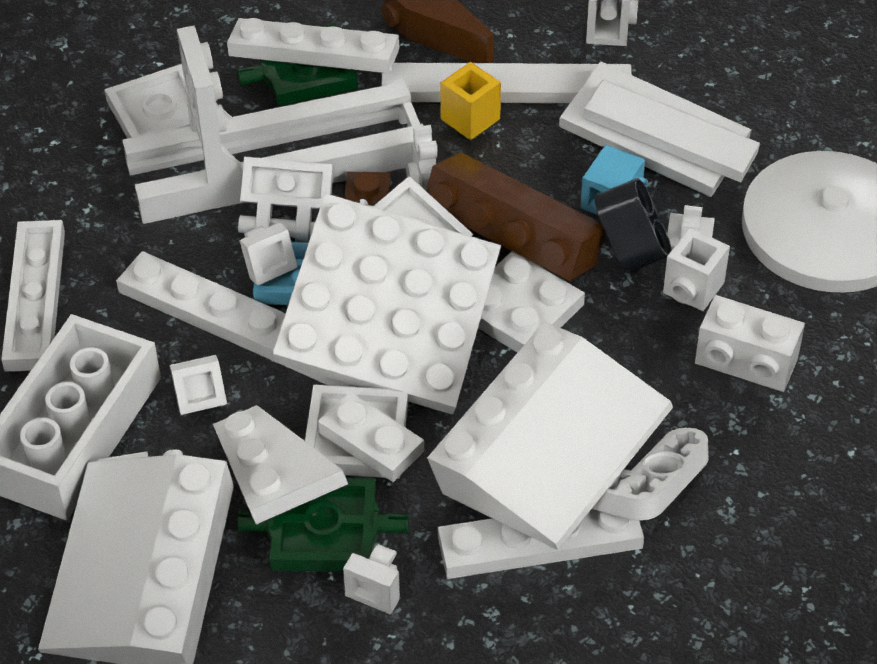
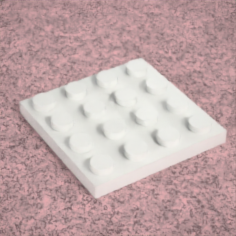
[272,193,501,415]

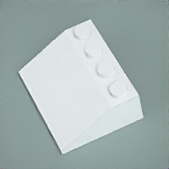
[427,322,673,550]
[38,454,234,664]

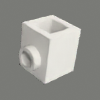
[663,228,730,311]

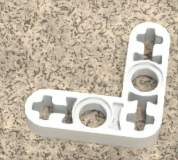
[592,428,709,521]

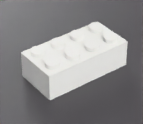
[0,314,161,521]

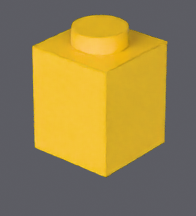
[440,61,501,140]

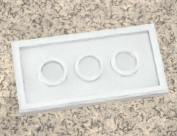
[559,61,751,197]

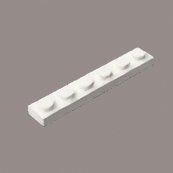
[116,251,357,387]

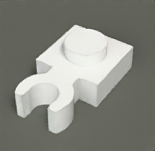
[406,125,437,191]

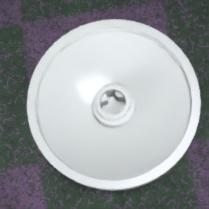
[742,151,877,293]

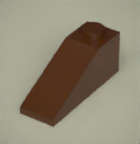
[381,0,494,63]

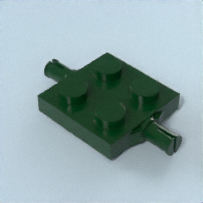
[236,24,358,107]
[238,478,409,572]

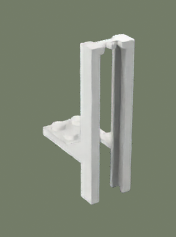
[123,26,423,224]

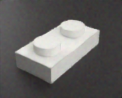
[318,391,424,482]

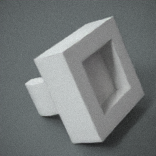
[667,205,715,250]
[239,223,298,286]
[169,355,227,415]
[343,544,400,614]

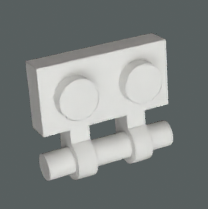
[238,157,334,242]

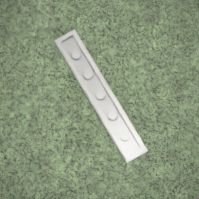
[382,63,632,103]

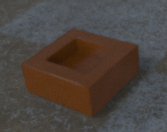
[344,172,390,206]

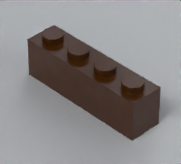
[426,152,606,281]

